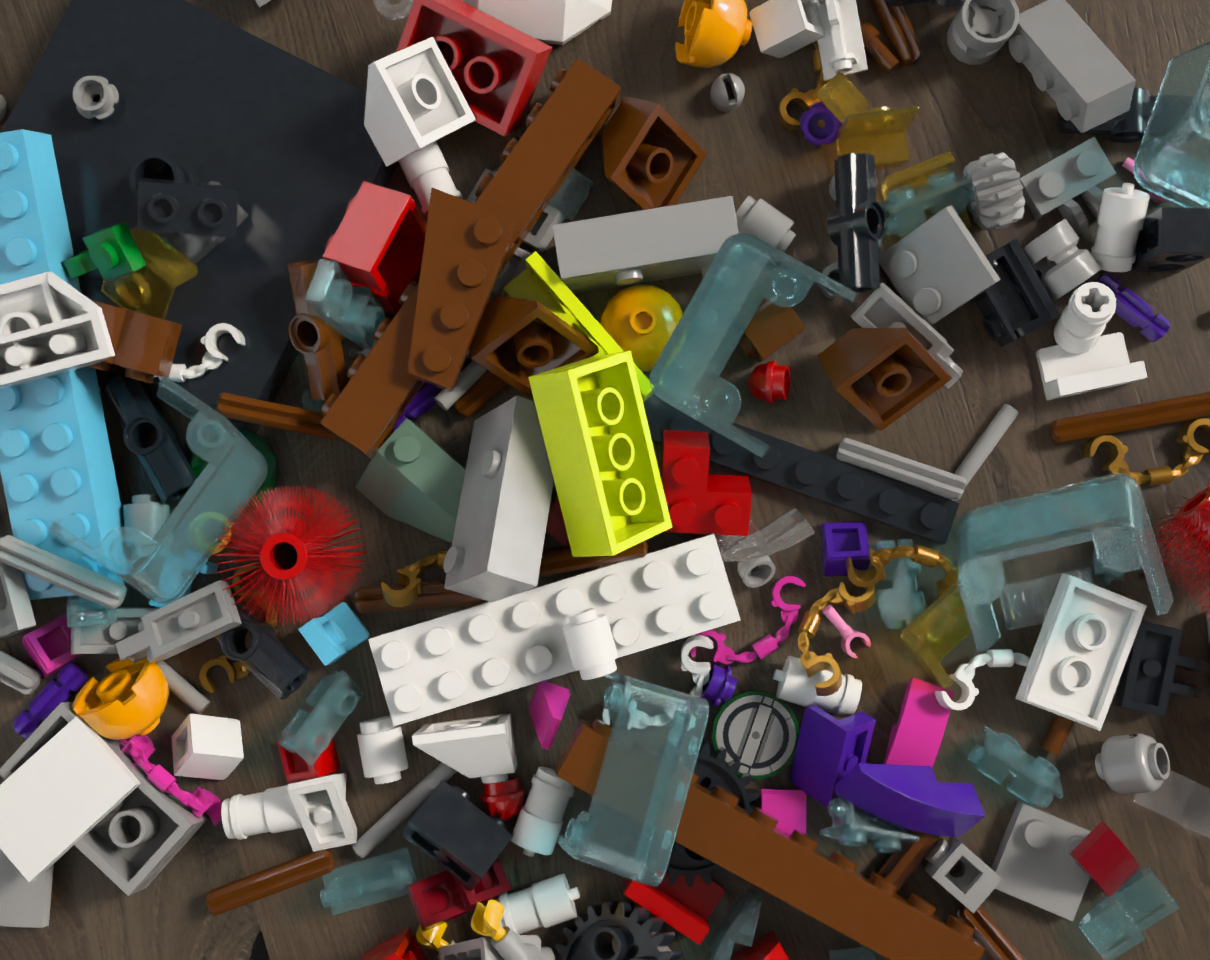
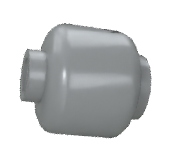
[1095,733,1170,794]

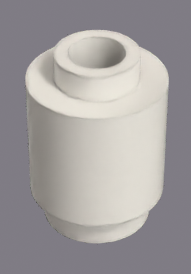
[562,608,618,680]
[357,716,409,784]

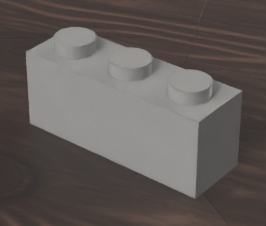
[1008,0,1136,134]

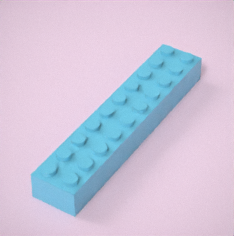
[0,129,135,600]

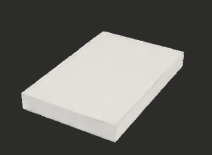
[1015,573,1147,731]
[0,716,141,882]

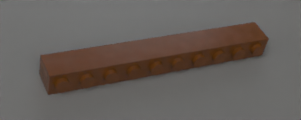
[320,58,622,459]
[555,719,986,960]

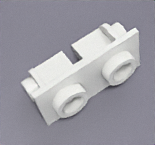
[815,0,868,81]

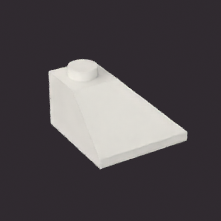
[364,37,476,167]
[412,713,518,784]

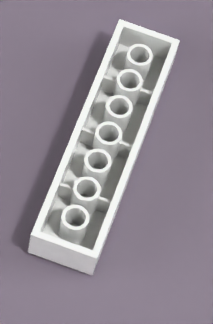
[368,534,741,726]

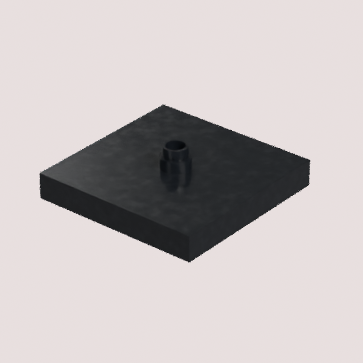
[0,0,399,433]

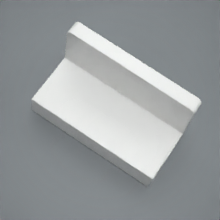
[1036,332,1148,401]

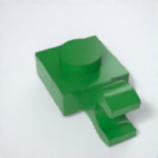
[62,222,147,281]

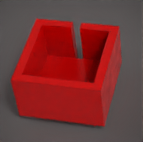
[322,181,427,315]

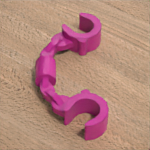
[690,576,806,664]
[118,735,223,826]

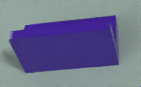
[790,705,876,809]

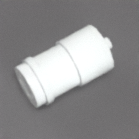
[399,141,463,218]
[1090,183,1150,272]
[1054,282,1116,354]
[773,656,862,718]
[511,767,575,857]
[221,785,303,840]
[493,873,580,936]

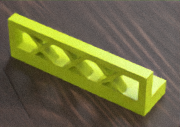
[503,251,655,403]

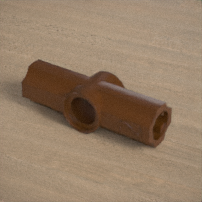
[287,259,349,400]

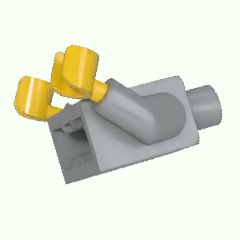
[416,900,555,960]

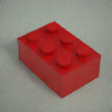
[396,0,553,136]

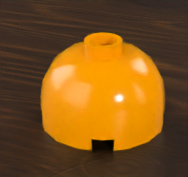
[675,0,752,68]
[600,284,686,372]
[72,658,169,740]

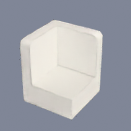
[750,0,825,58]
[171,714,244,780]

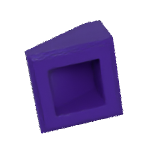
[821,521,870,577]

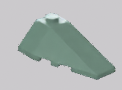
[355,418,466,543]

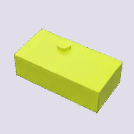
[528,350,672,557]

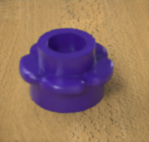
[800,102,843,146]
[701,664,737,707]

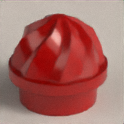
[748,360,790,405]
[480,776,525,821]

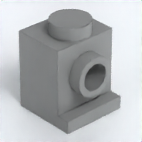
[924,837,1003,914]

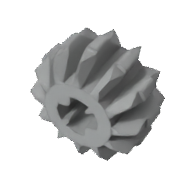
[962,152,1026,231]

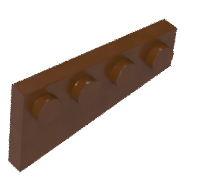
[407,188,518,392]

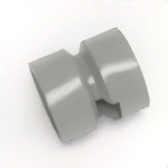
[947,0,1019,65]
[1022,219,1101,302]

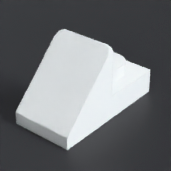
[287,773,357,852]

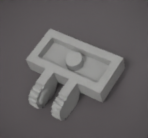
[1020,137,1116,235]

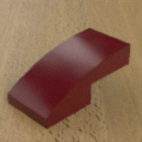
[1070,821,1140,899]
[407,857,511,932]

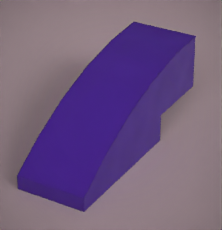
[834,763,985,837]

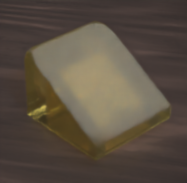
[817,72,869,125]

